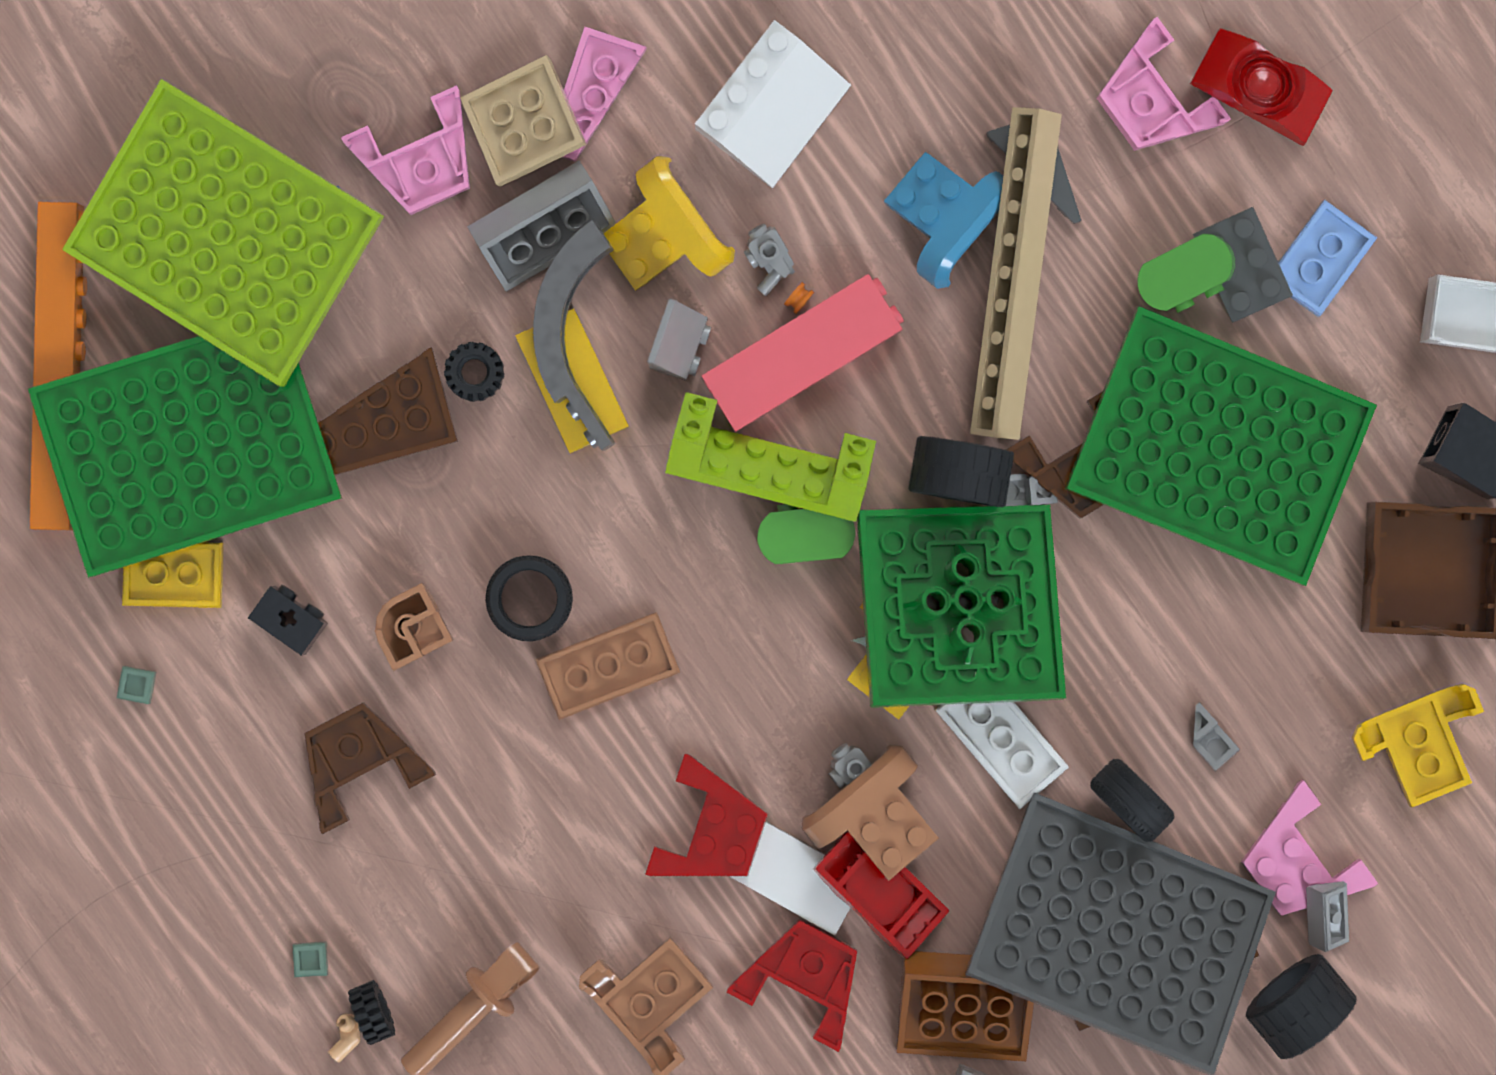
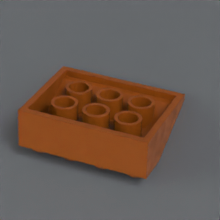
[896,951,1034,1062]

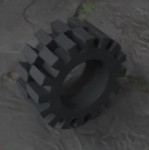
[444,342,505,402]
[348,980,395,1045]

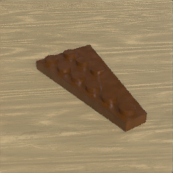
[318,347,458,475]

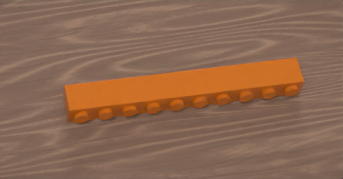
[30,202,87,531]

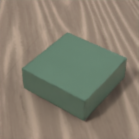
[116,666,157,704]
[293,941,328,977]

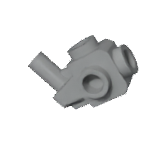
[744,224,795,296]
[829,743,872,789]

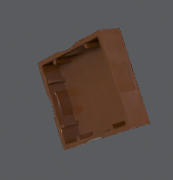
[1361,502,1496,639]

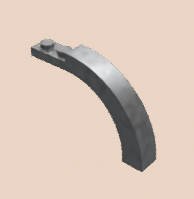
[533,220,616,451]

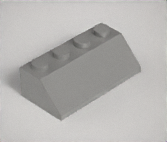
[467,160,616,292]

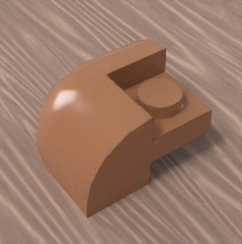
[375,583,454,671]

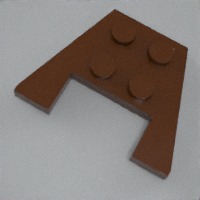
[1006,391,1103,519]
[304,703,436,834]

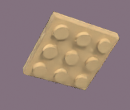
[460,55,587,187]

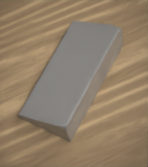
[1306,881,1349,952]

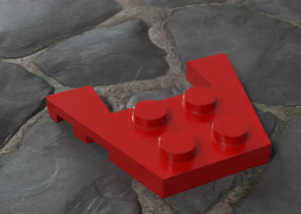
[645,754,768,876]
[726,919,857,1052]

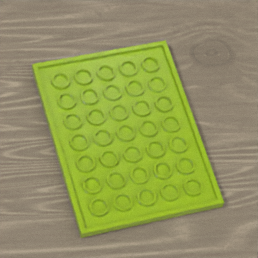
[62,79,384,387]

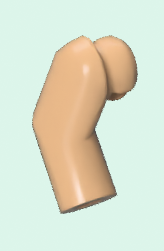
[328,1014,360,1063]

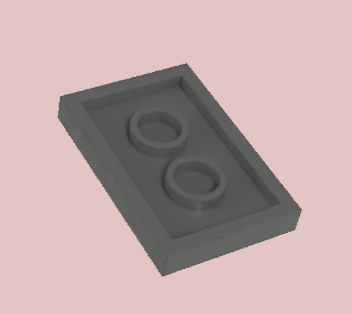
[1193,207,1293,323]

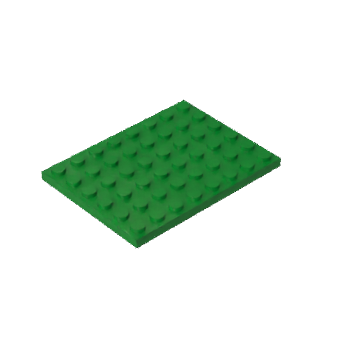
[1065,306,1377,586]
[28,336,343,578]

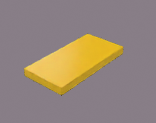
[515,308,629,454]

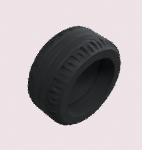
[485,555,573,641]
[1090,759,1174,842]

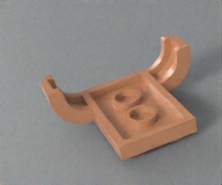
[802,745,939,880]
[579,937,713,1075]

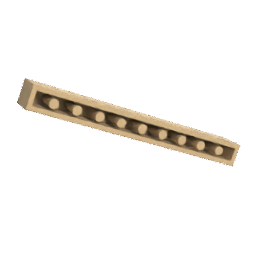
[970,107,1062,440]

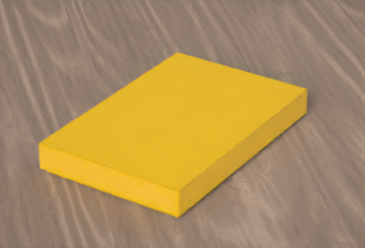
[122,542,224,608]

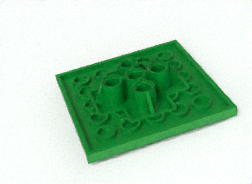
[857,505,1066,708]

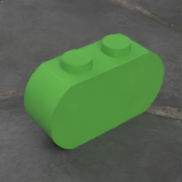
[1138,234,1235,313]
[757,504,855,564]

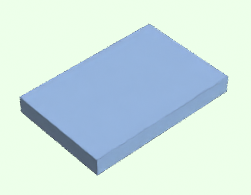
[1279,200,1377,317]

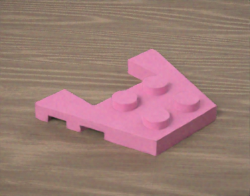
[1097,17,1231,151]
[341,85,470,215]
[1241,780,1378,916]

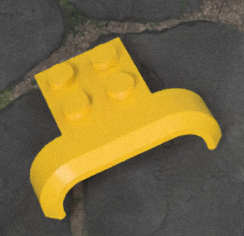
[603,156,735,291]
[1352,684,1485,808]

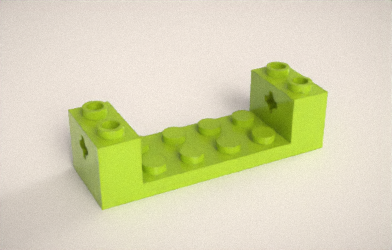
[665,392,876,522]

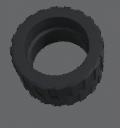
[908,436,1014,507]
[1246,954,1357,1059]

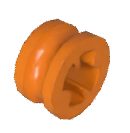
[784,282,815,314]

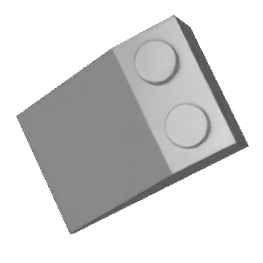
[647,298,712,381]

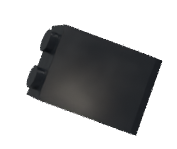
[1418,403,1496,499]

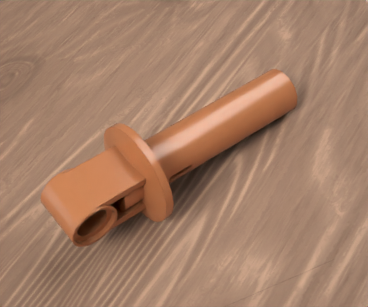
[401,942,540,1075]

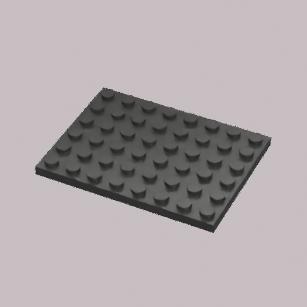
[965,792,1276,1075]

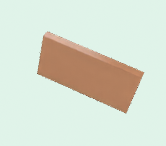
[535,612,680,720]

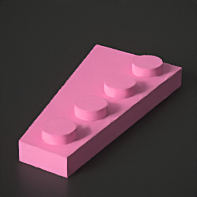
[562,27,647,162]

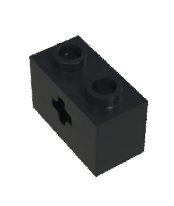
[248,584,328,656]

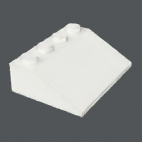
[695,20,851,188]

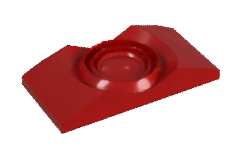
[1190,28,1333,146]
[813,831,950,959]

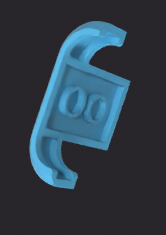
[884,152,1004,289]

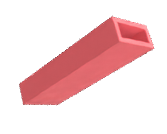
[701,274,904,433]

